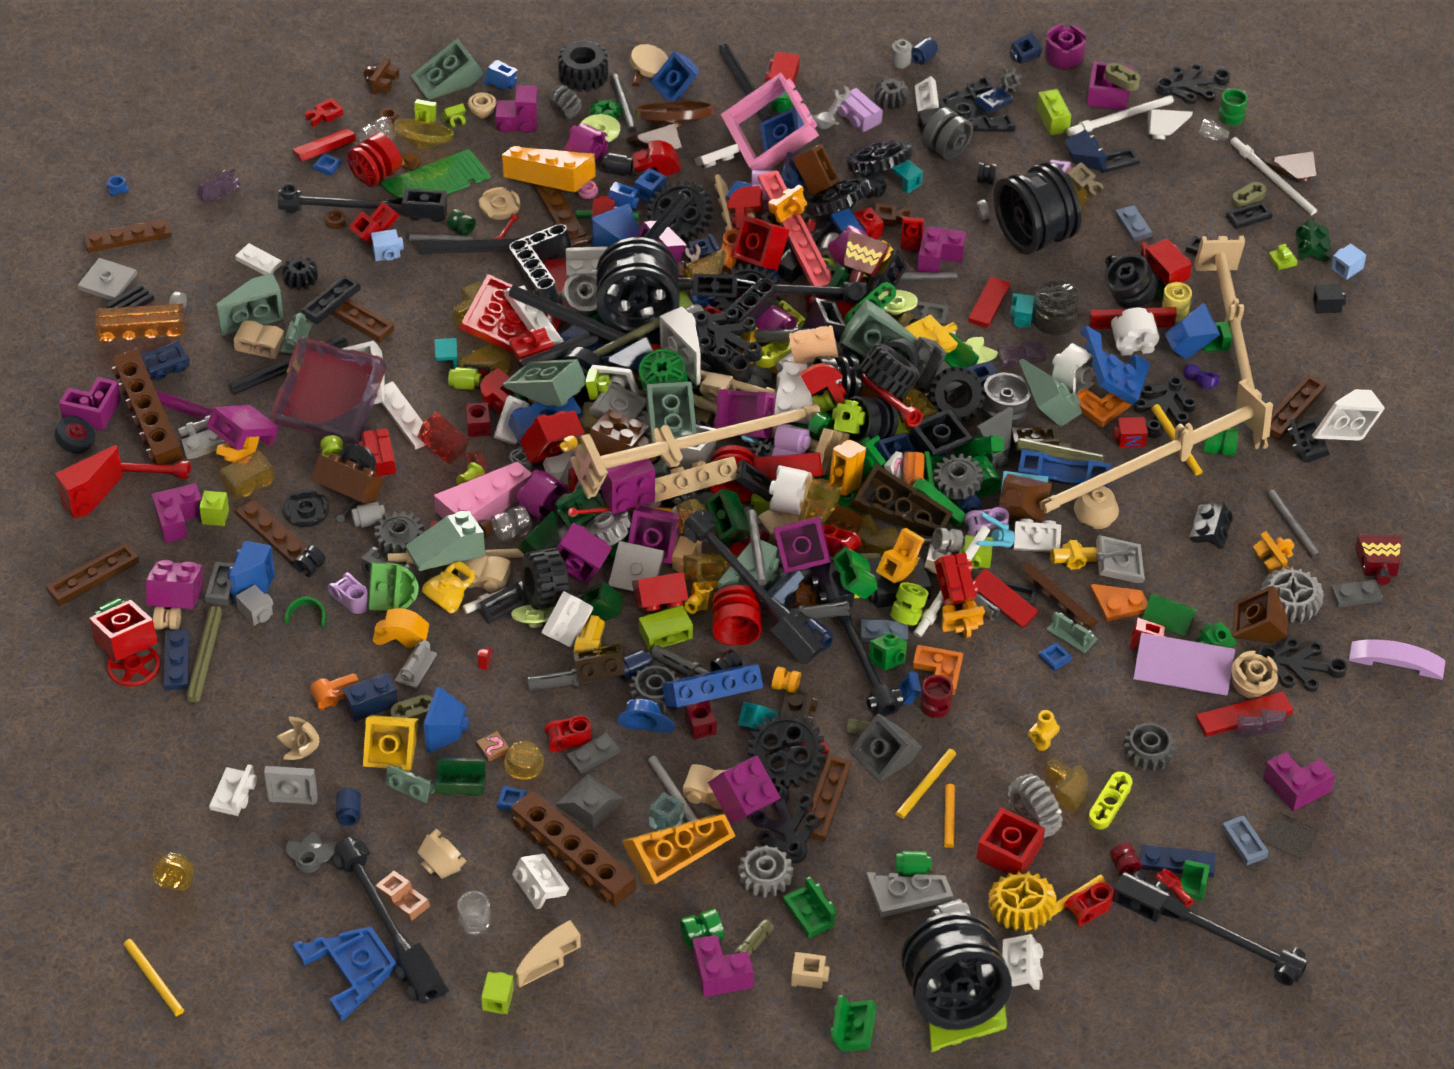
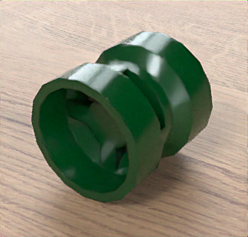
[447,209,476,236]

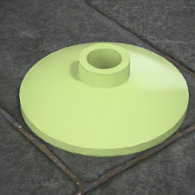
[581,114,620,142]
[878,290,918,315]
[512,605,555,628]

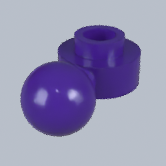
[1183,364,1220,389]

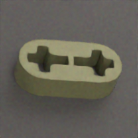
[1105,63,1140,91]
[1232,182,1266,209]
[390,695,433,720]

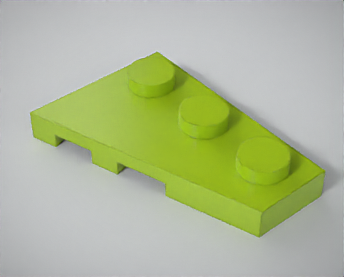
[929,1005,1007,1052]

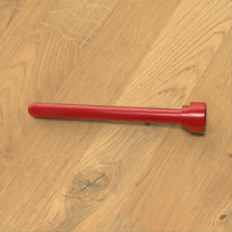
[861,374,923,427]
[121,461,191,479]

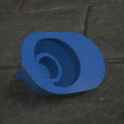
[617,699,675,733]

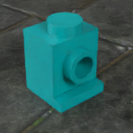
[1010,293,1035,328]

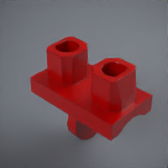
[509,327,554,361]

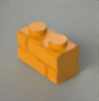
[828,440,866,496]

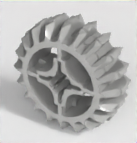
[1261,567,1324,623]
[1008,774,1063,838]

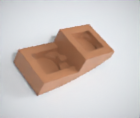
[375,871,430,921]

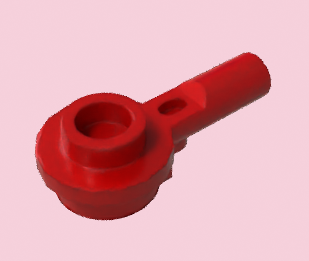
[1156,869,1193,907]

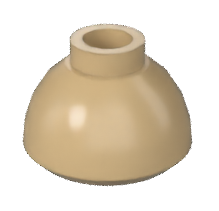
[468,93,496,119]

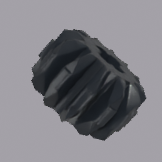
[282,256,318,291]

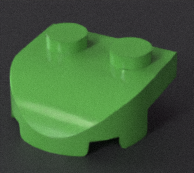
[368,563,418,611]

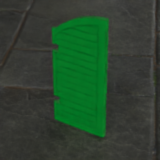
[381,149,491,198]

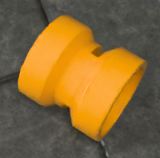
[771,666,801,693]

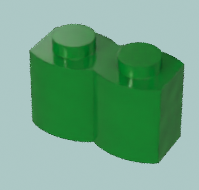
[834,547,877,599]

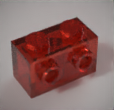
[417,411,470,465]

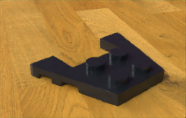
[938,75,1016,132]

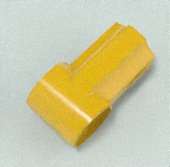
[574,615,605,652]

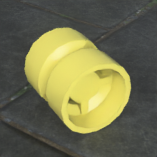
[1161,282,1192,321]

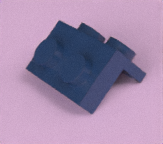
[780,151,807,195]
[141,341,190,381]

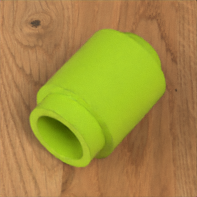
[448,367,481,391]

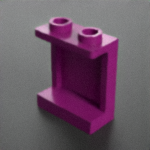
[713,389,777,439]
[206,405,280,449]

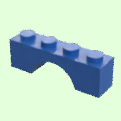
[1018,449,1111,488]

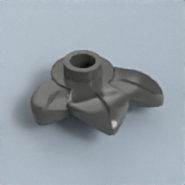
[286,831,336,873]

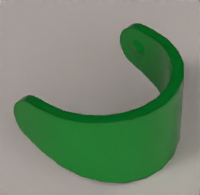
[285,597,327,627]

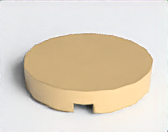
[630,44,668,78]
[479,187,520,220]

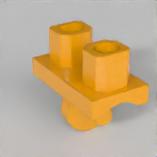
[768,185,807,223]
[1253,531,1294,574]
[941,600,985,638]

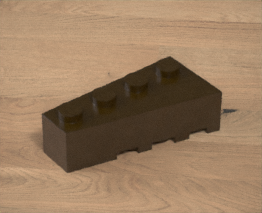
[848,464,953,536]

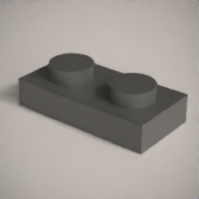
[205,562,234,605]
[1331,579,1383,608]
[566,733,620,775]

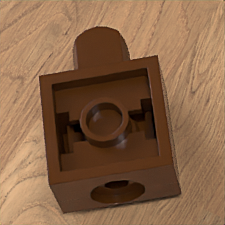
[590,409,658,462]

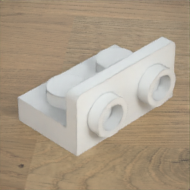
[566,247,608,279]
[1014,519,1061,553]
[541,591,593,648]
[210,765,257,816]
[512,854,569,909]
[1002,934,1043,990]

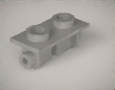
[395,640,437,688]

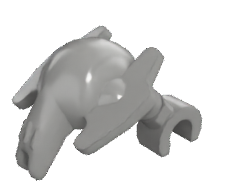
[808,86,850,129]

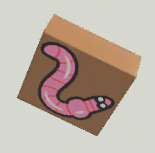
[476,731,509,762]

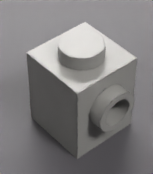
[236,585,273,626]

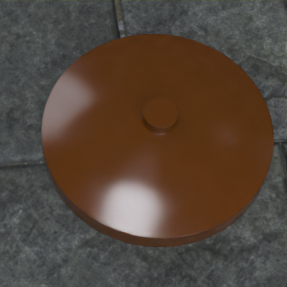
[634,101,715,127]

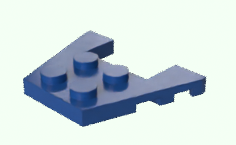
[1080,325,1150,405]
[293,927,397,1021]

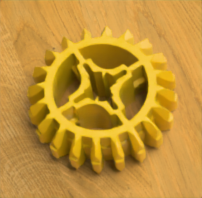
[988,871,1056,932]

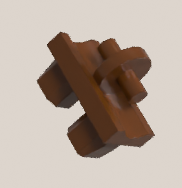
[363,58,400,95]

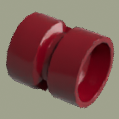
[920,675,953,718]

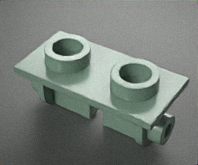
[280,313,312,355]
[1046,612,1098,654]
[384,765,435,803]

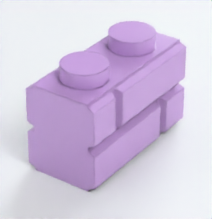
[838,88,882,132]

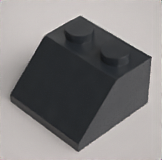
[910,409,973,457]

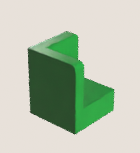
[1203,322,1232,352]
[1181,860,1210,901]

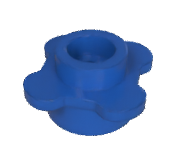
[106,176,129,195]

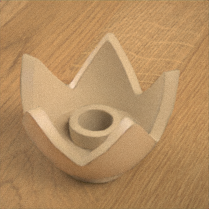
[277,716,319,760]

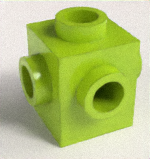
[832,400,866,434]

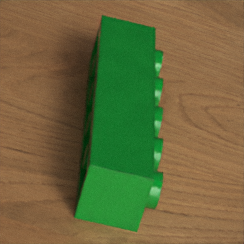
[954,435,1004,459]

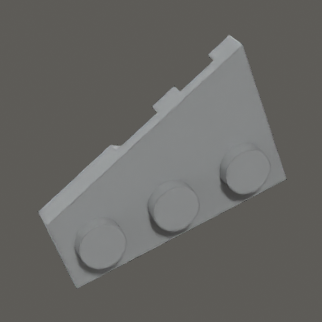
[866,872,953,918]

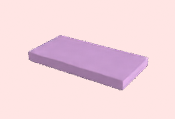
[1133,633,1235,696]

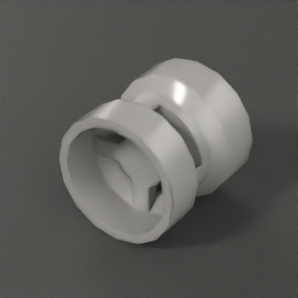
[932,527,963,552]

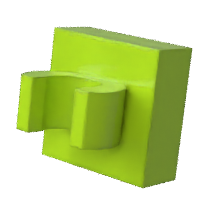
[414,100,437,124]
[441,103,466,129]
[1268,244,1297,270]
[585,368,611,400]

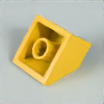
[363,715,419,771]

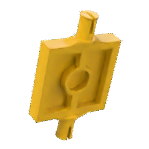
[904,314,958,353]

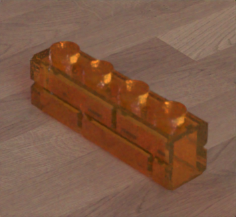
[95,303,185,341]

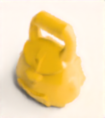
[422,561,475,613]

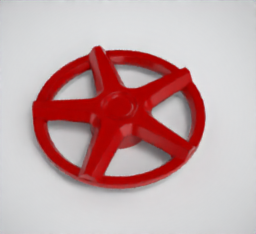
[107,647,161,687]

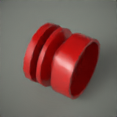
[347,132,402,188]
[708,445,756,504]
[712,585,762,645]

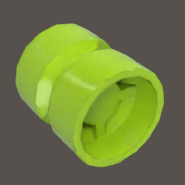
[890,582,929,625]

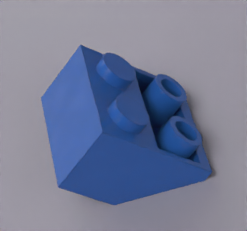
[228,541,275,604]

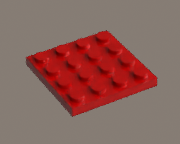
[459,274,561,353]

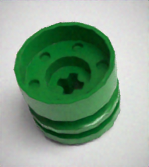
[639,349,688,398]

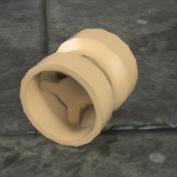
[153,606,181,630]

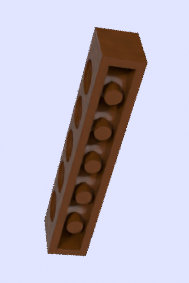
[111,348,184,465]
[511,790,636,907]

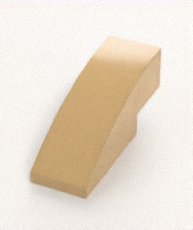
[516,920,581,988]

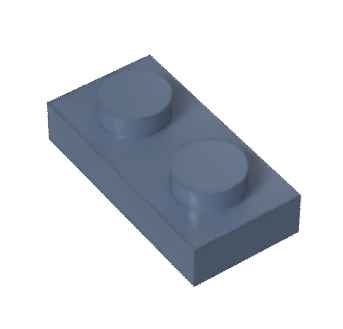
[1115,205,1152,242]
[761,570,804,609]
[861,619,908,643]
[1221,815,1269,866]

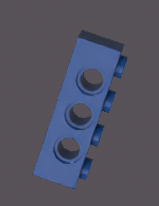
[662,664,763,707]

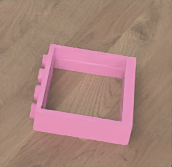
[721,72,819,170]

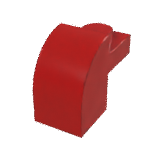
[632,140,681,176]
[727,186,763,231]
[349,202,400,245]
[800,363,847,404]
[481,368,513,414]

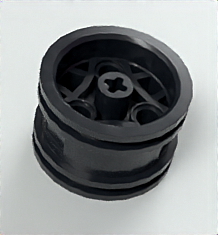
[993,162,1081,255]
[596,237,680,336]
[901,912,1012,1030]

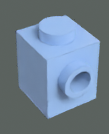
[371,229,404,261]
[1331,244,1366,280]

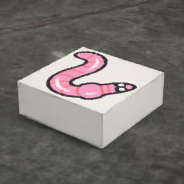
[884,452,904,479]

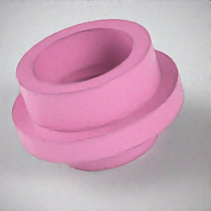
[577,181,598,199]

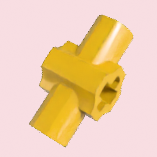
[1050,540,1097,570]
[684,578,718,614]
[1028,710,1060,751]

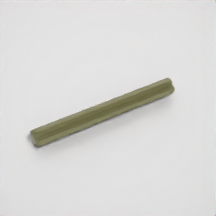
[187,606,222,703]

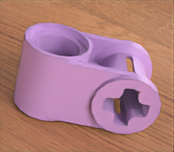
[964,507,1009,537]
[327,572,368,614]

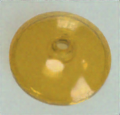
[393,119,454,150]

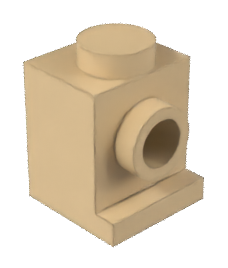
[700,372,736,402]
[672,536,702,574]
[791,952,830,989]

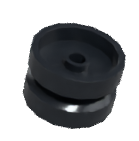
[1104,254,1159,309]

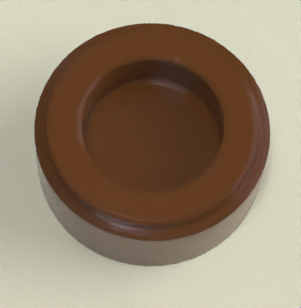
[325,211,346,229]

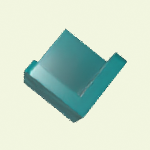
[892,160,923,194]
[435,338,458,369]
[738,702,780,730]

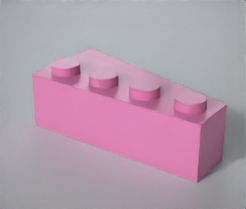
[434,462,532,522]

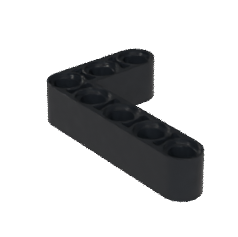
[509,224,572,303]
[698,278,776,383]

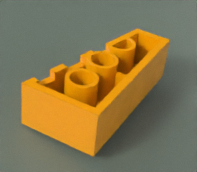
[502,146,596,192]
[622,814,735,885]

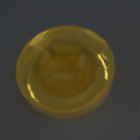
[505,741,544,780]
[152,853,194,891]

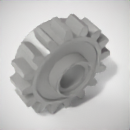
[584,511,632,546]
[738,845,793,897]

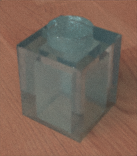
[649,792,684,831]

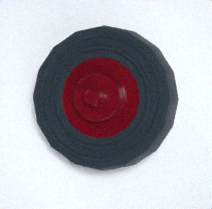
[54,416,95,453]

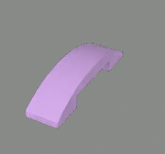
[1349,640,1445,680]

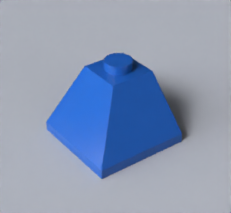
[650,51,699,101]
[760,107,804,152]
[592,204,640,247]
[1165,303,1220,359]
[423,687,470,753]

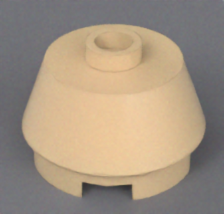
[1074,486,1119,529]
[1231,651,1278,698]
[417,829,467,879]

